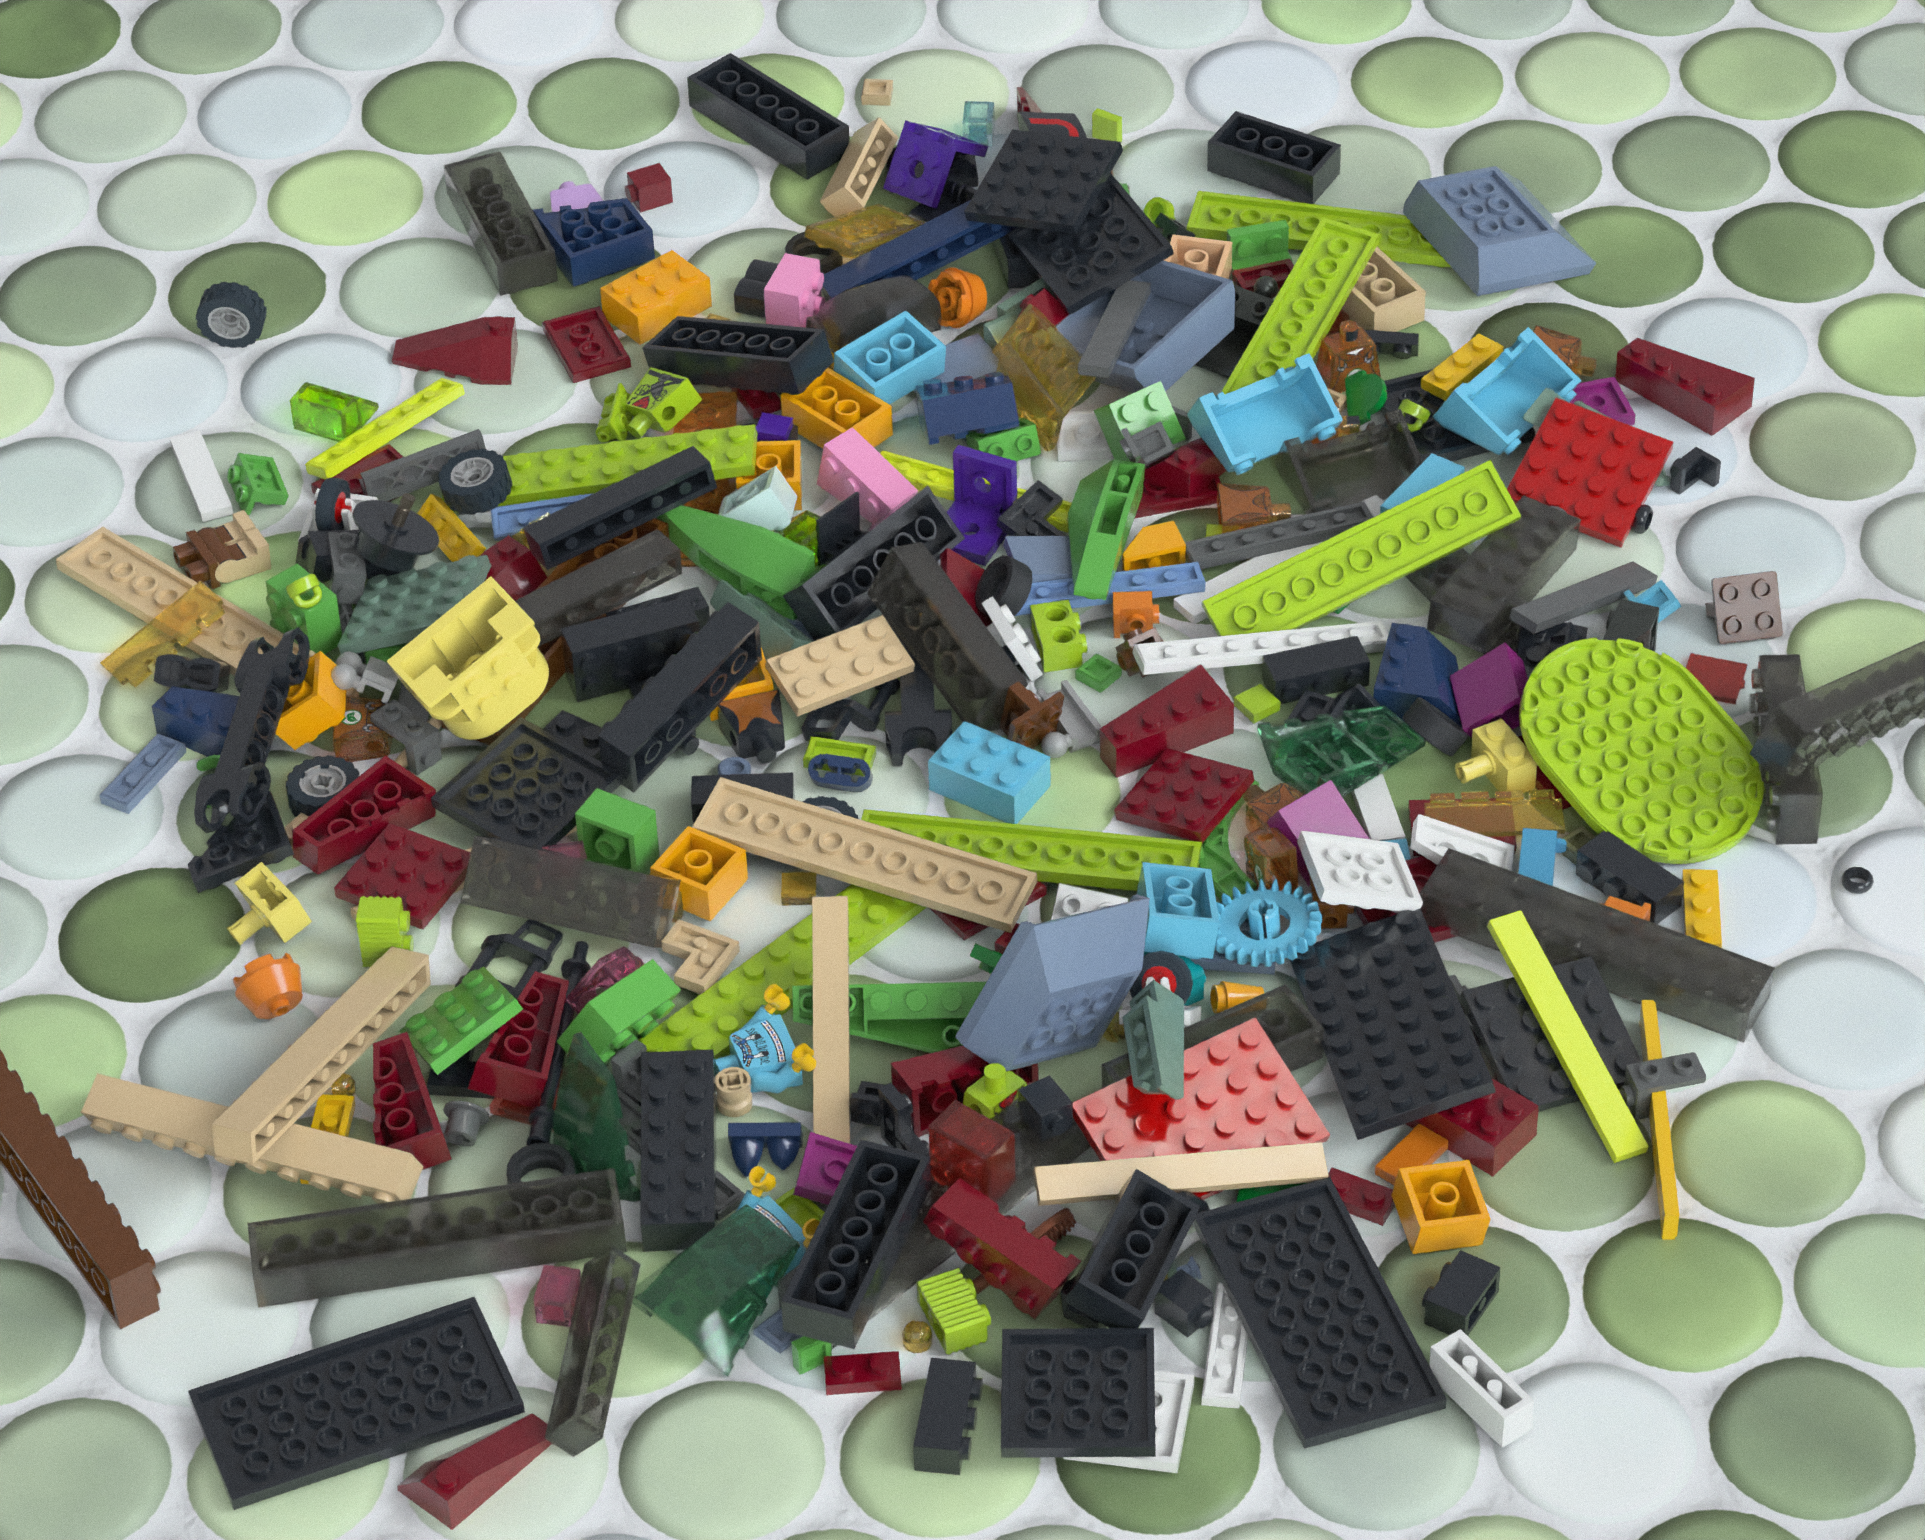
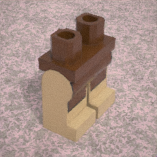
[173,510,271,589]

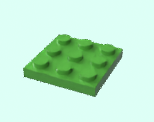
[399,966,523,1075]

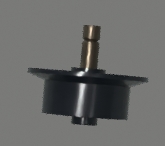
[352,493,439,572]

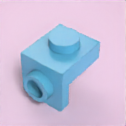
[1624,580,1682,623]

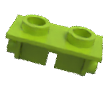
[595,383,633,443]

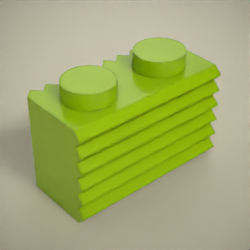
[356,896,414,967]
[916,1268,991,1355]

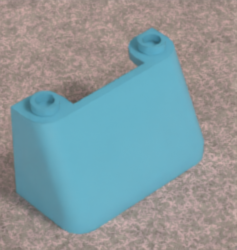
[1433,327,1582,456]
[1187,353,1343,475]

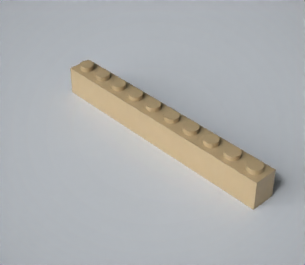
[211,947,431,1164]
[81,1073,423,1207]

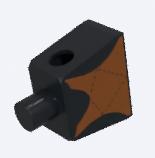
[717,689,785,764]

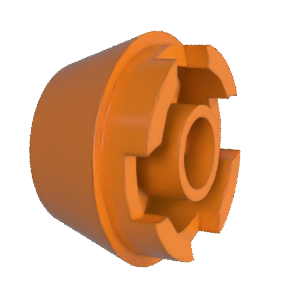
[927,267,987,328]
[233,953,303,1019]

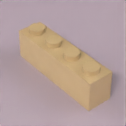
[820,117,898,222]

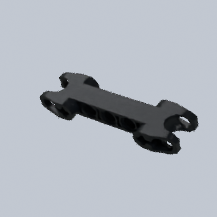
[882,596,952,766]
[194,628,310,833]

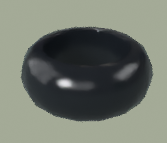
[1632,504,1653,533]
[1841,867,1874,894]

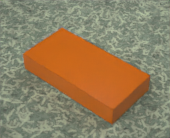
[1375,1124,1448,1185]

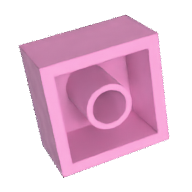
[764,253,825,328]

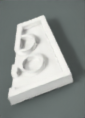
[1410,814,1514,906]

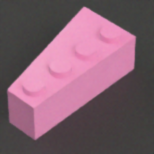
[817,427,918,524]

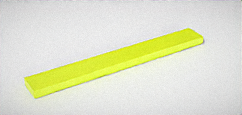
[880,450,1072,533]
[1487,910,1649,1163]

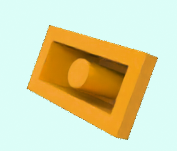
[1122,521,1186,571]

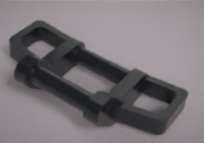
[801,678,900,741]
[455,919,563,1033]

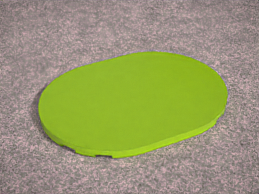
[1519,637,1764,864]

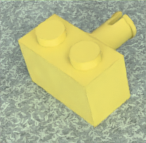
[1455,718,1537,798]
[227,862,312,946]

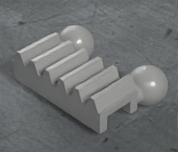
[331,651,398,704]
[1035,680,1101,758]

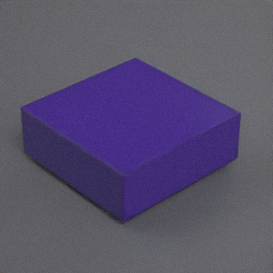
[756,412,793,441]

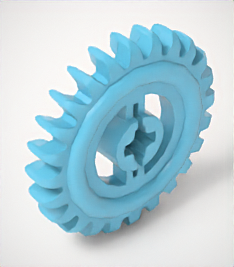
[1215,879,1322,967]

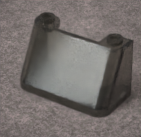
[1275,409,1423,515]

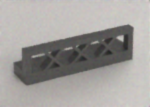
[359,429,486,501]

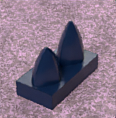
[728,1122,803,1177]

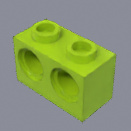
[1030,599,1088,673]

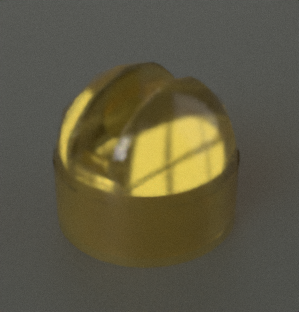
[1103,1012,1126,1043]
[331,1073,356,1096]
[902,1320,933,1353]

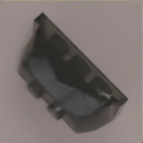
[805,275,942,353]

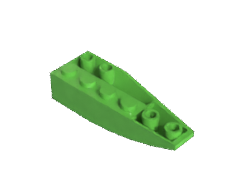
[1067,459,1145,600]
[657,505,815,621]
[792,982,986,1053]

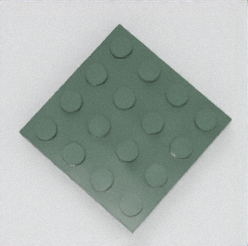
[338,555,491,654]

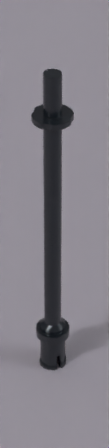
[526,941,591,1146]

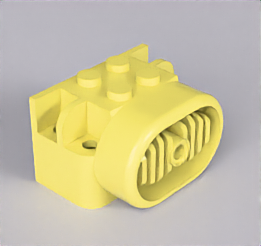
[387,577,549,740]

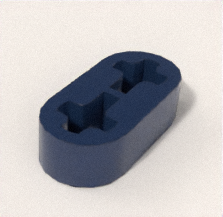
[808,754,873,792]

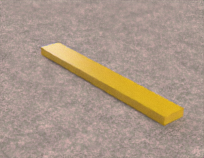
[1639,1000,1679,1240]

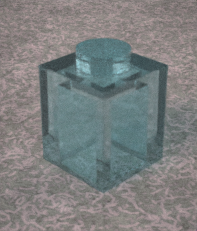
[962,101,995,147]

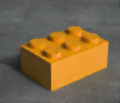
[600,250,712,345]
[781,368,893,449]

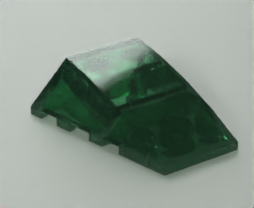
[1257,705,1426,798]
[553,1032,641,1202]
[623,1204,800,1377]

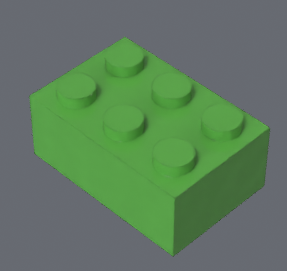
[557,959,681,1073]

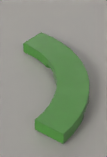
[1198,779,1259,901]

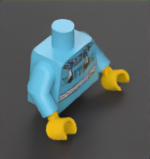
[714,984,816,1094]
[717,1166,820,1282]

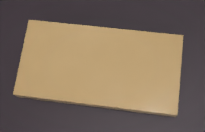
[766,615,915,717]

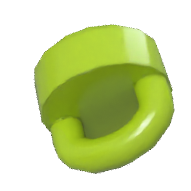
[1144,197,1176,228]
[1396,399,1431,432]
[286,574,322,609]

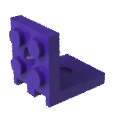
[883,120,989,208]
[947,445,1018,566]

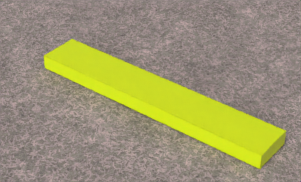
[305,378,465,480]

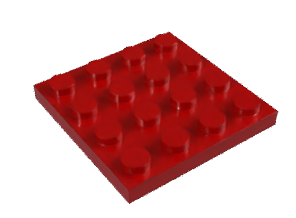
[1507,398,1674,548]

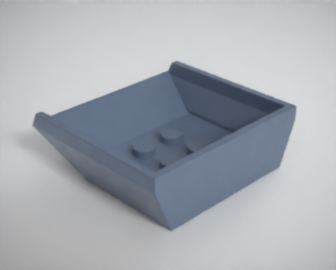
[1403,166,1596,296]
[1034,260,1235,393]
[955,894,1150,1072]

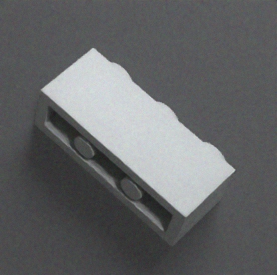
[1430,1329,1534,1448]

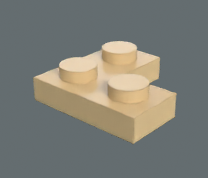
[661,919,740,994]

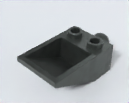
[1195,276,1278,378]
[1603,599,1659,652]

